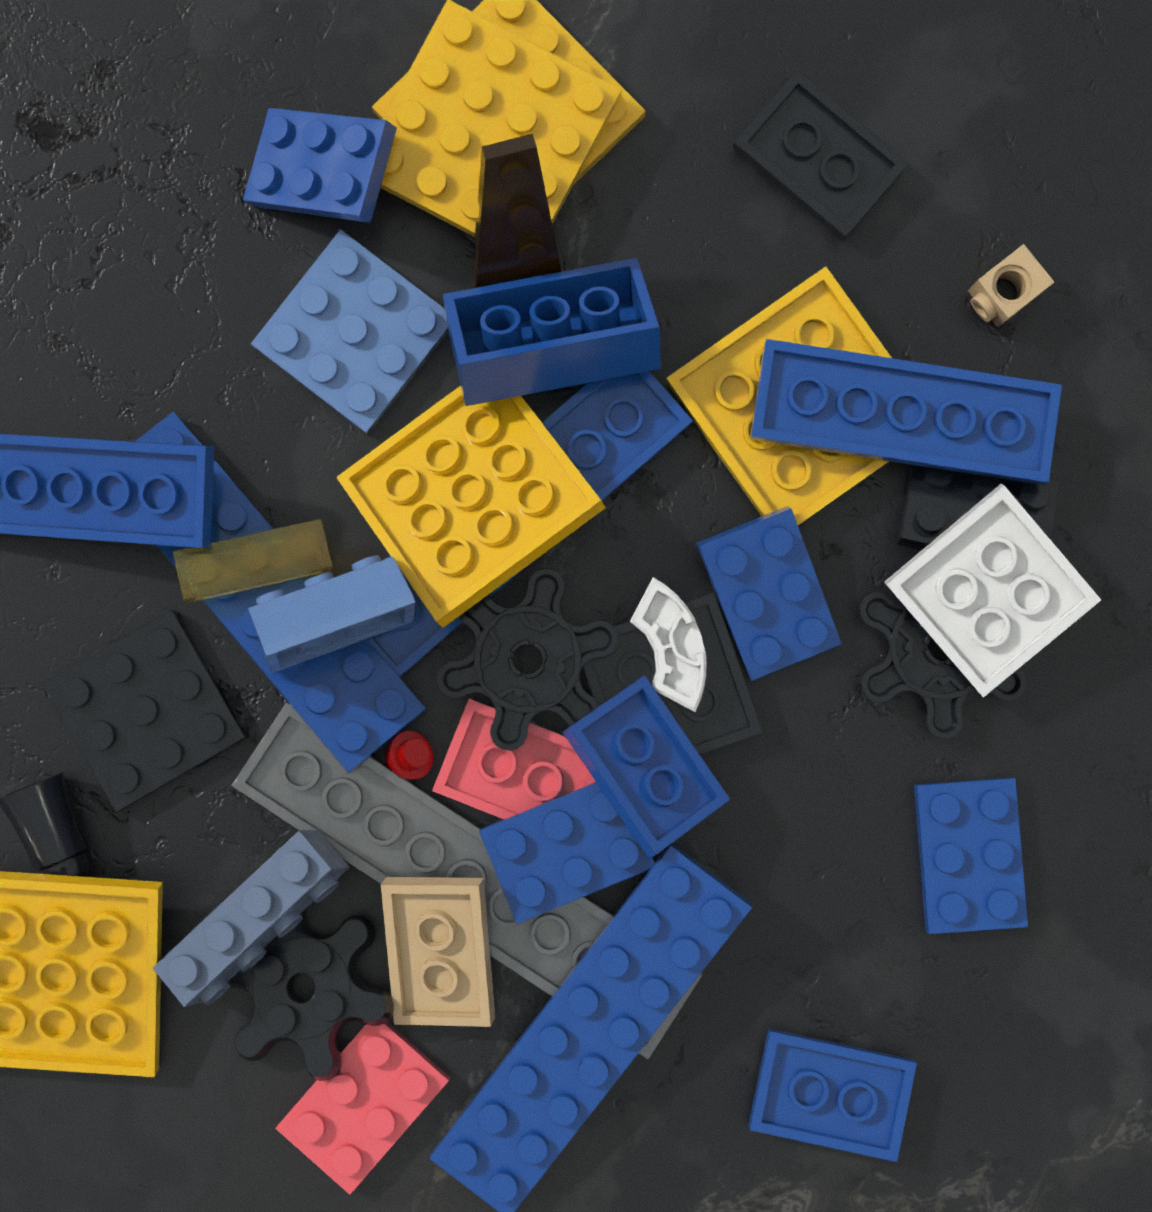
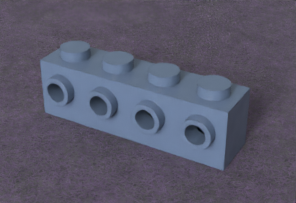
[153,830,350,1007]

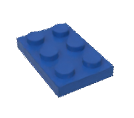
[243,108,397,223]
[696,506,842,681]
[562,675,731,858]
[914,778,1028,934]
[479,782,655,924]
[748,1028,917,1162]

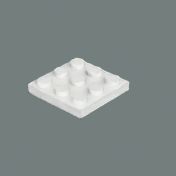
[884,484,1101,697]

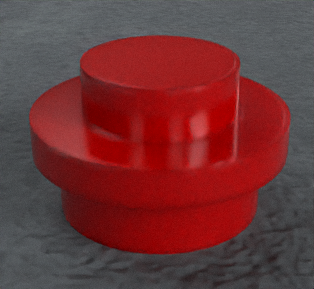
[385,731,433,781]

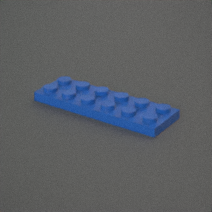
[750,339,1062,485]
[0,433,214,548]

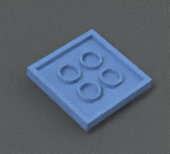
[251,229,449,435]

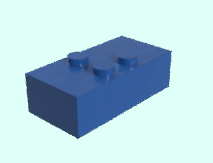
[443,258,661,406]

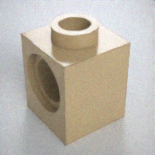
[968,244,1054,328]

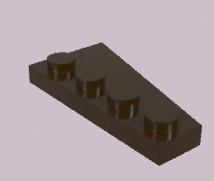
[472,134,562,288]

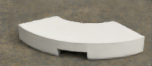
[630,577,707,712]

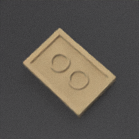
[381,877,495,1027]

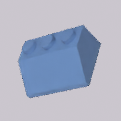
[248,555,415,673]

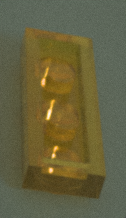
[173,519,333,604]

